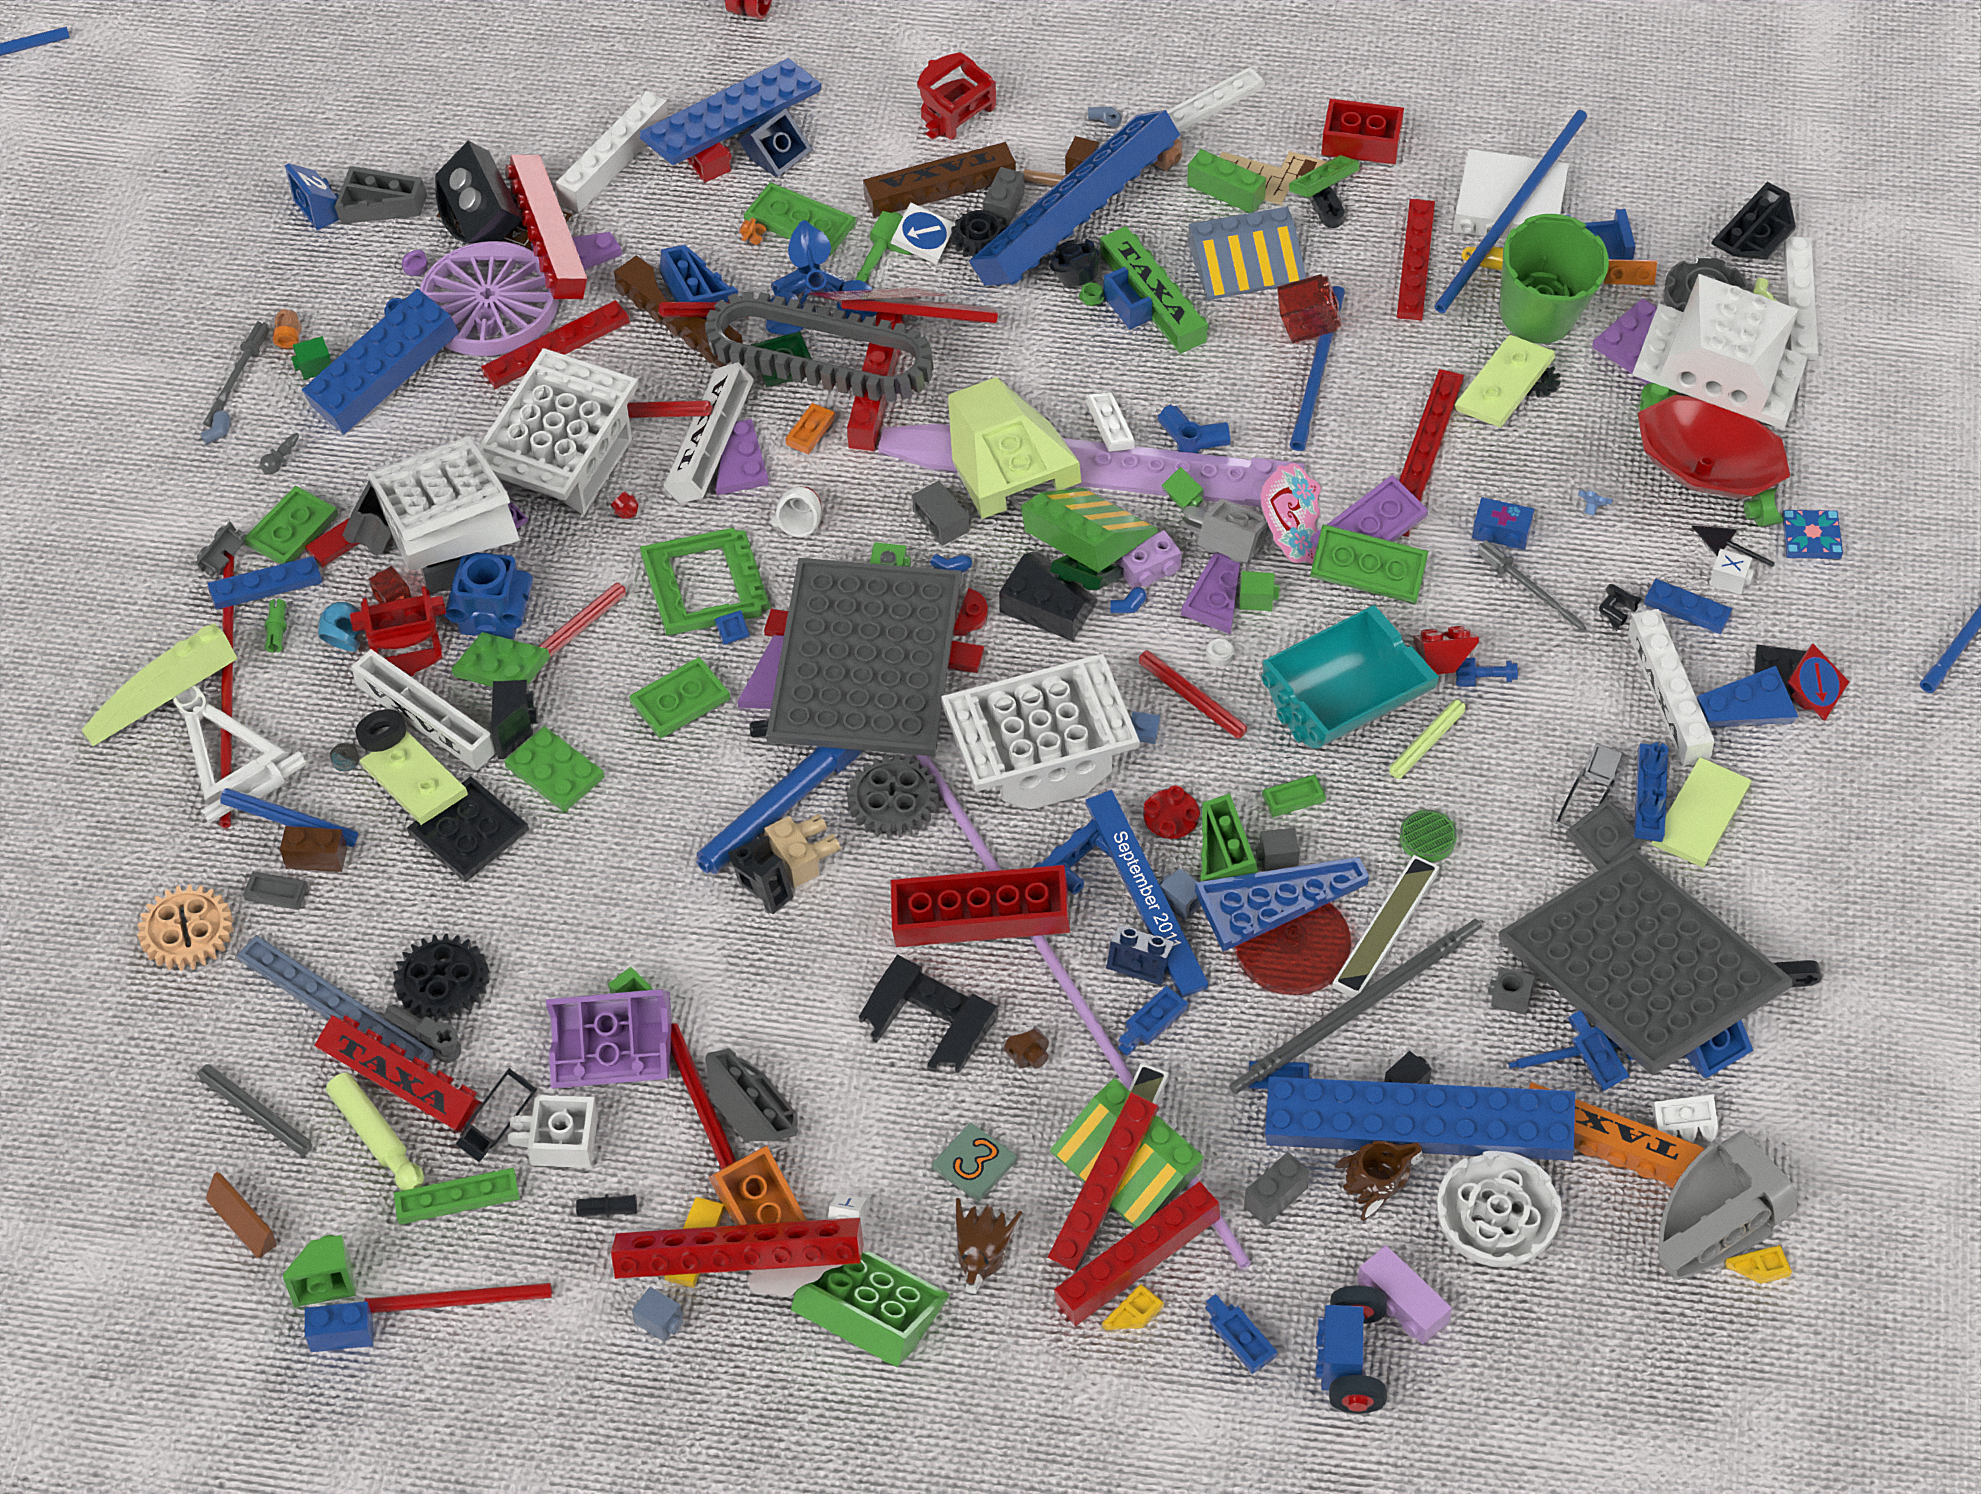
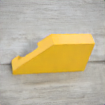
[1725,1245,1792,1284]
[1102,1284,1164,1330]

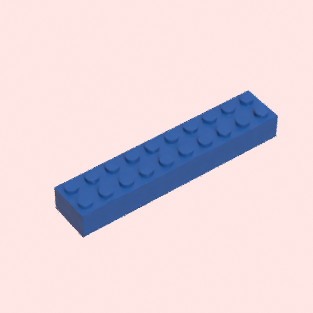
[969,110,1181,286]
[1265,1077,1575,1161]

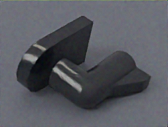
[1599,584,1642,631]

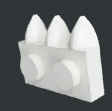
[1651,1094,1718,1143]

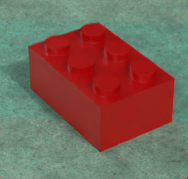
[1321,98,1404,165]

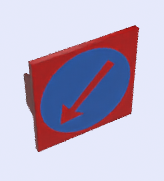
[1787,643,1850,721]

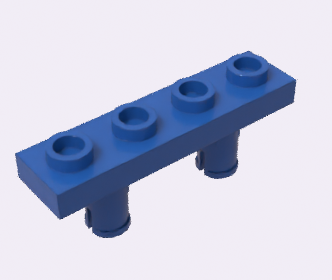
[1634,742,1669,842]
[1032,819,1112,895]

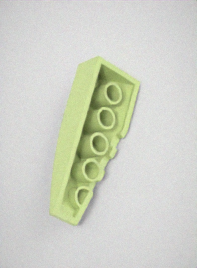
[81,623,238,746]

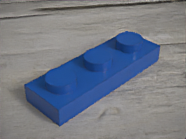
[1644,578,1733,634]

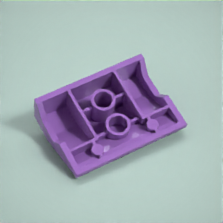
[546,989,672,1089]

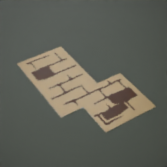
[1220,151,1327,205]

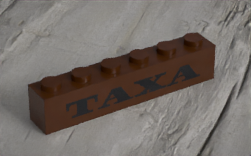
[863,142,1016,218]

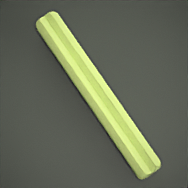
[1389,699,1466,779]

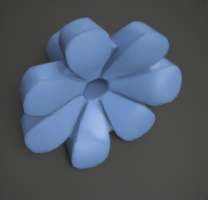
[1578,490,1613,516]

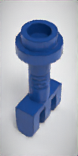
[1456,658,1518,687]

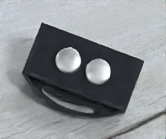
[435,140,523,245]

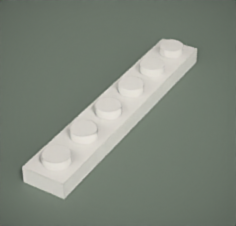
[1784,237,1818,360]

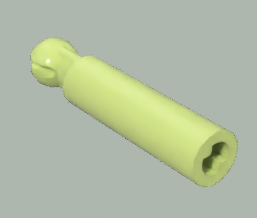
[326,1072,425,1191]

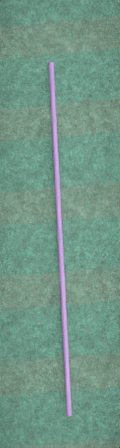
[915,755,1251,1269]

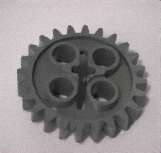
[847,754,939,839]

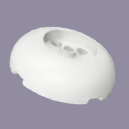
[1437,1151,1562,1267]

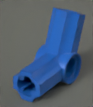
[771,264,847,301]
[1158,404,1231,454]

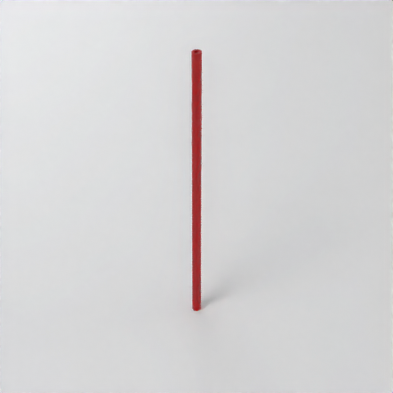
[219,551,234,828]

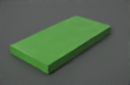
[744,182,856,256]
[1309,524,1429,604]

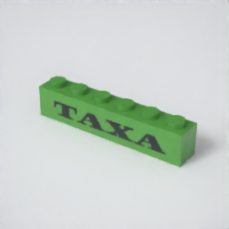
[1100,226,1209,354]

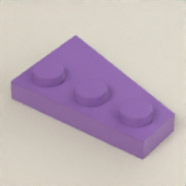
[531,232,622,270]
[716,419,769,495]
[1181,553,1240,635]
[737,636,784,709]

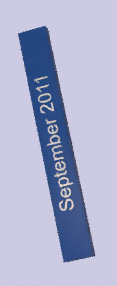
[1085,790,1209,998]

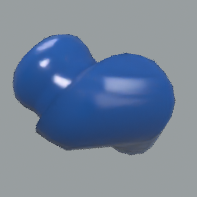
[930,554,972,573]
[1110,587,1147,614]

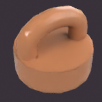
[275,309,302,333]

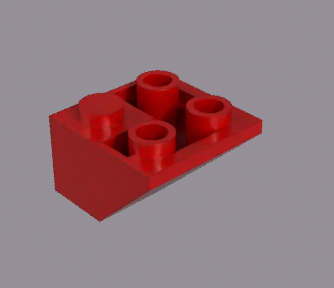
[1413,626,1479,675]

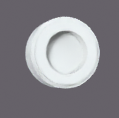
[1206,638,1234,666]

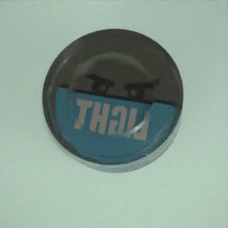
[330,743,359,772]

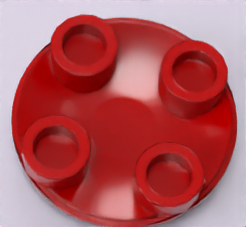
[1143,785,1200,839]

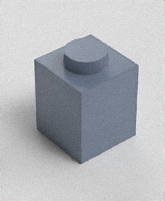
[1160,867,1201,921]
[632,1287,683,1342]

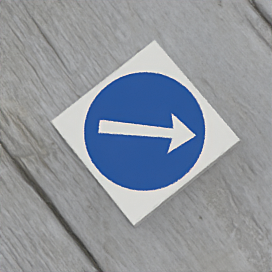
[891,202,955,264]

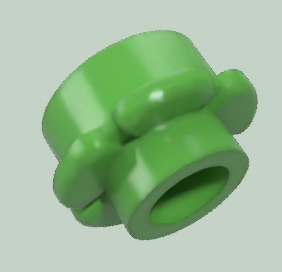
[1079,282,1104,306]

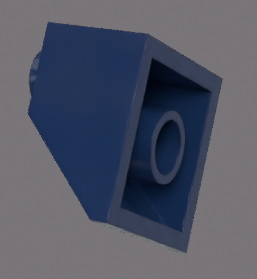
[737,108,813,177]

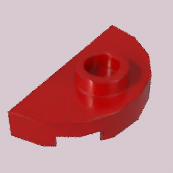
[953,588,988,636]

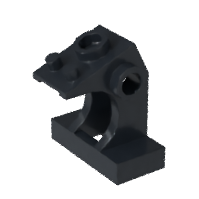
[728,836,794,914]

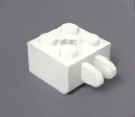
[507,1095,598,1168]

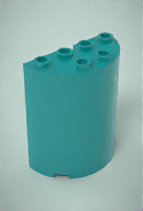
[1261,605,1439,749]

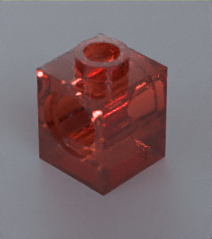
[369,566,412,604]

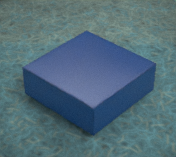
[714,610,750,646]

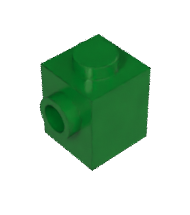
[291,336,332,380]

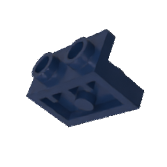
[1106,926,1174,986]

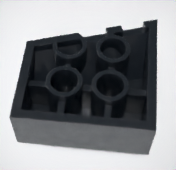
[999,551,1097,641]

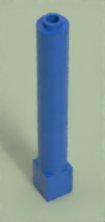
[696,746,862,874]

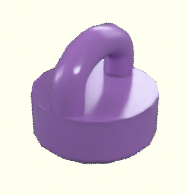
[402,249,428,276]

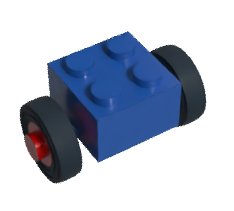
[1315,1285,1387,1414]

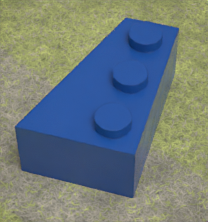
[659,244,738,319]
[1696,666,1798,728]

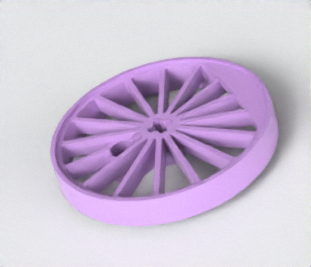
[420,241,559,356]

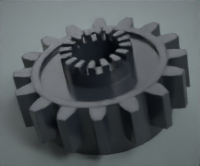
[951,210,1006,257]

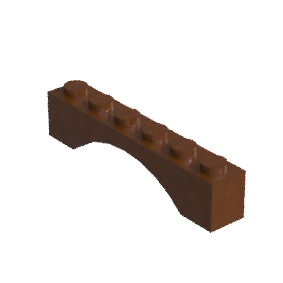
[614,255,743,368]

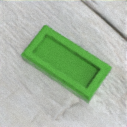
[1262,774,1326,818]

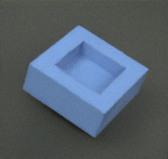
[1131,711,1160,744]

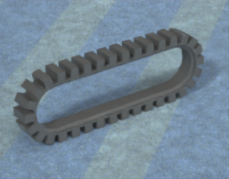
[705,292,934,402]

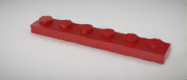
[1396,198,1435,321]
[481,300,630,389]
[1047,1092,1160,1272]

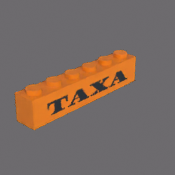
[1528,1082,1704,1188]

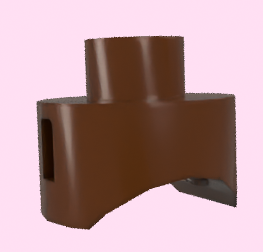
[1004,1025,1049,1069]

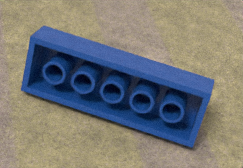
[301,288,459,435]

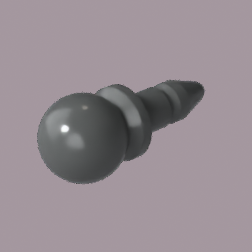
[260,433,299,474]

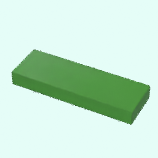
[1289,155,1359,198]

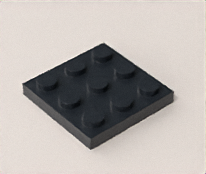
[407,776,529,883]

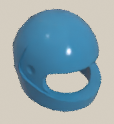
[318,601,363,652]

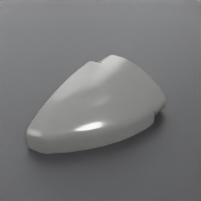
[1658,1131,1797,1280]

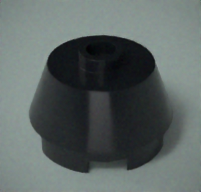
[1049,239,1099,287]

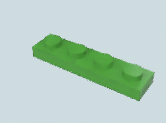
[393,1168,520,1225]

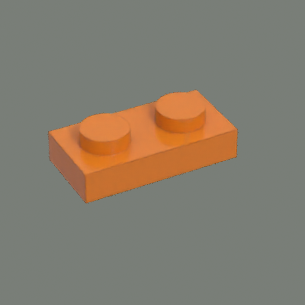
[785,403,835,455]

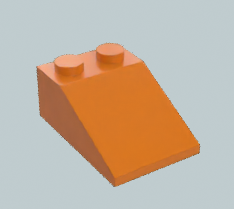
[708,1145,807,1225]

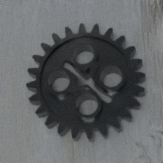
[393,933,490,1022]

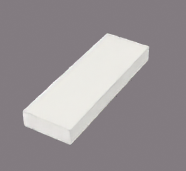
[1086,392,1135,452]

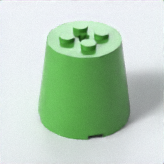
[1499,214,1609,344]

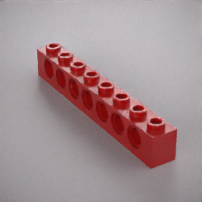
[611,1218,864,1279]

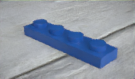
[207,556,322,610]

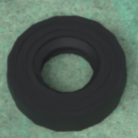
[355,709,407,752]

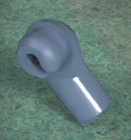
[1088,106,1122,127]
[200,410,231,445]

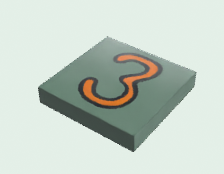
[932,1122,1017,1202]

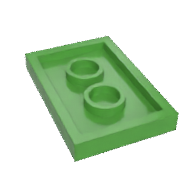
[244,486,338,564]
[451,632,550,687]
[629,656,730,739]
[504,726,605,813]

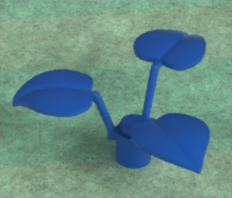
[766,220,877,335]

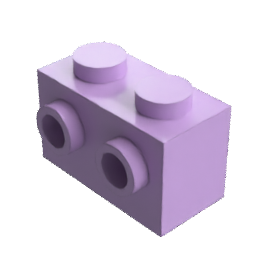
[1117,530,1181,589]

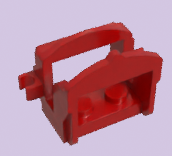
[917,52,996,140]
[350,586,446,677]

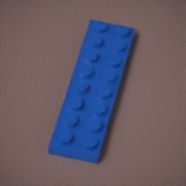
[640,58,822,165]

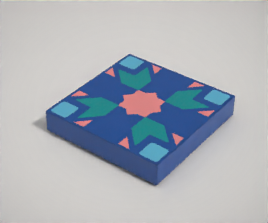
[1782,510,1843,559]

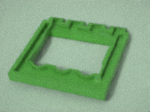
[640,528,771,636]

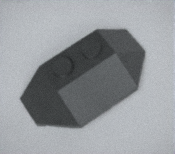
[705,1048,798,1141]

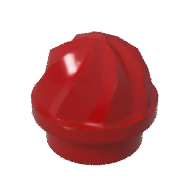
[610,491,639,519]

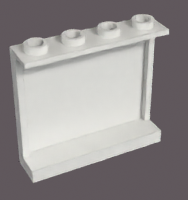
[1453,149,1569,239]

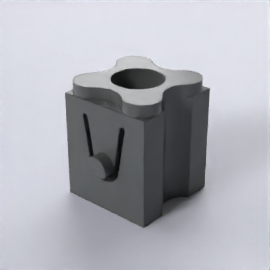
[342,480,392,555]

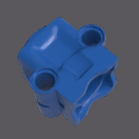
[444,552,533,639]

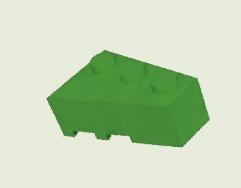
[1201,793,1258,882]

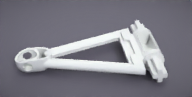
[173,686,307,824]

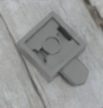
[1181,499,1268,563]

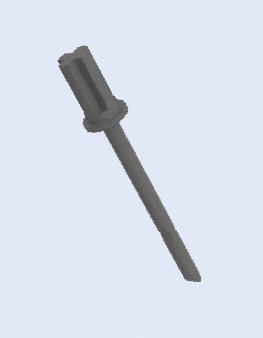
[203,321,270,428]
[1476,540,1586,630]

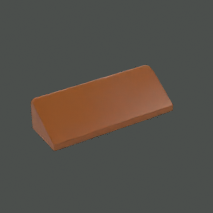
[206,1171,277,1258]

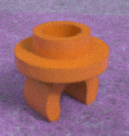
[739,217,766,245]

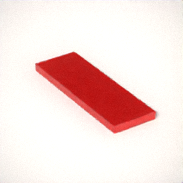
[839,298,998,323]

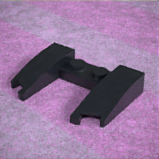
[859,954,998,1073]

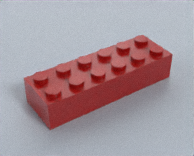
[890,865,1070,947]

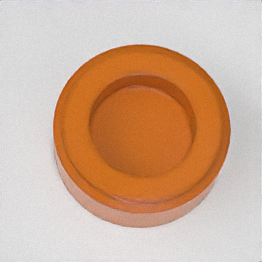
[273,326,299,349]

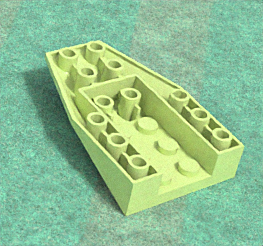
[948,377,1081,519]

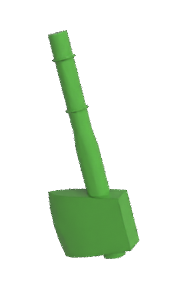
[855,211,912,282]

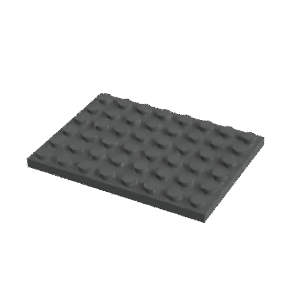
[766,558,962,756]
[1498,849,1792,1076]

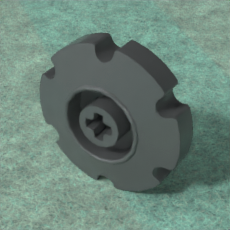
[1663,257,1748,312]

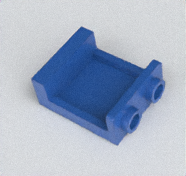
[1566,209,1636,260]

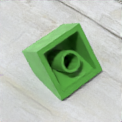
[283,1235,356,1307]

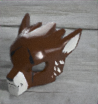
[1335,1141,1424,1221]
[956,1198,1022,1294]

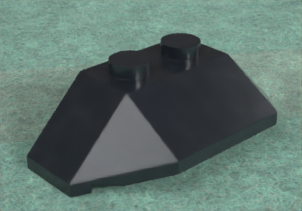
[1711,181,1796,260]

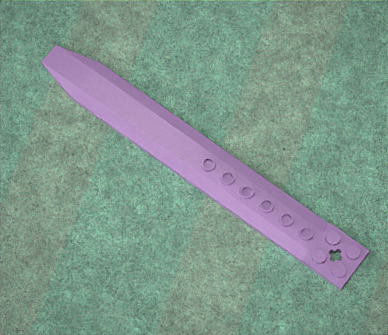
[878,424,1305,507]

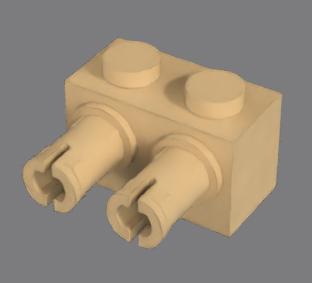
[764,813,841,888]

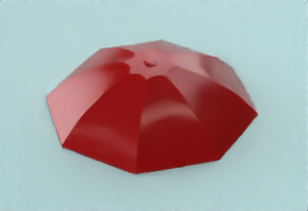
[1638,395,1790,499]

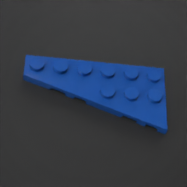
[1195,857,1369,952]

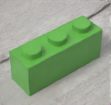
[1187,149,1266,213]

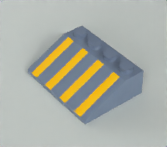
[1188,206,1307,300]

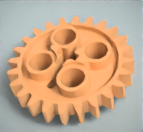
[137,884,234,971]

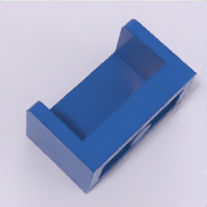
[1103,267,1152,330]

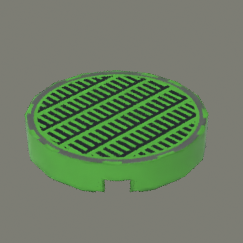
[1399,809,1457,862]

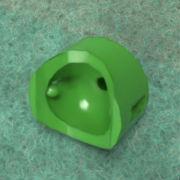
[1639,382,1677,411]
[1744,488,1783,527]

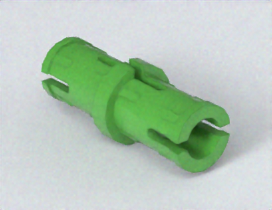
[264,599,287,653]

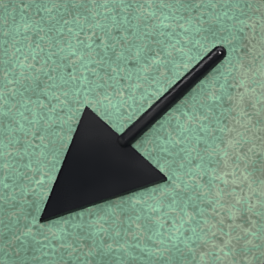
[1692,525,1775,567]

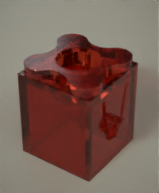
[1277,274,1342,344]

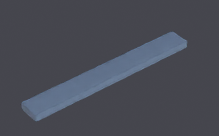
[237,935,434,1062]

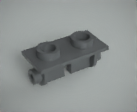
[195,521,247,578]

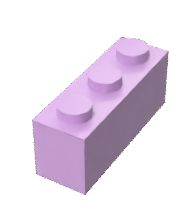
[1357,1245,1452,1344]

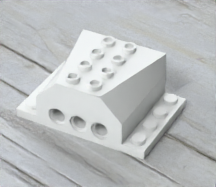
[1632,274,1808,429]
[478,348,639,515]
[368,436,520,570]
[941,654,1140,809]

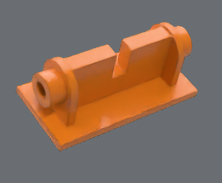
[1603,259,1657,285]

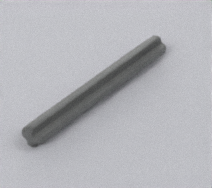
[198,1064,313,1156]

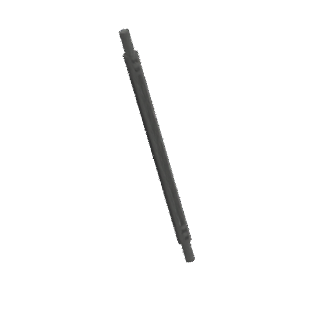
[1229,919,1482,1095]

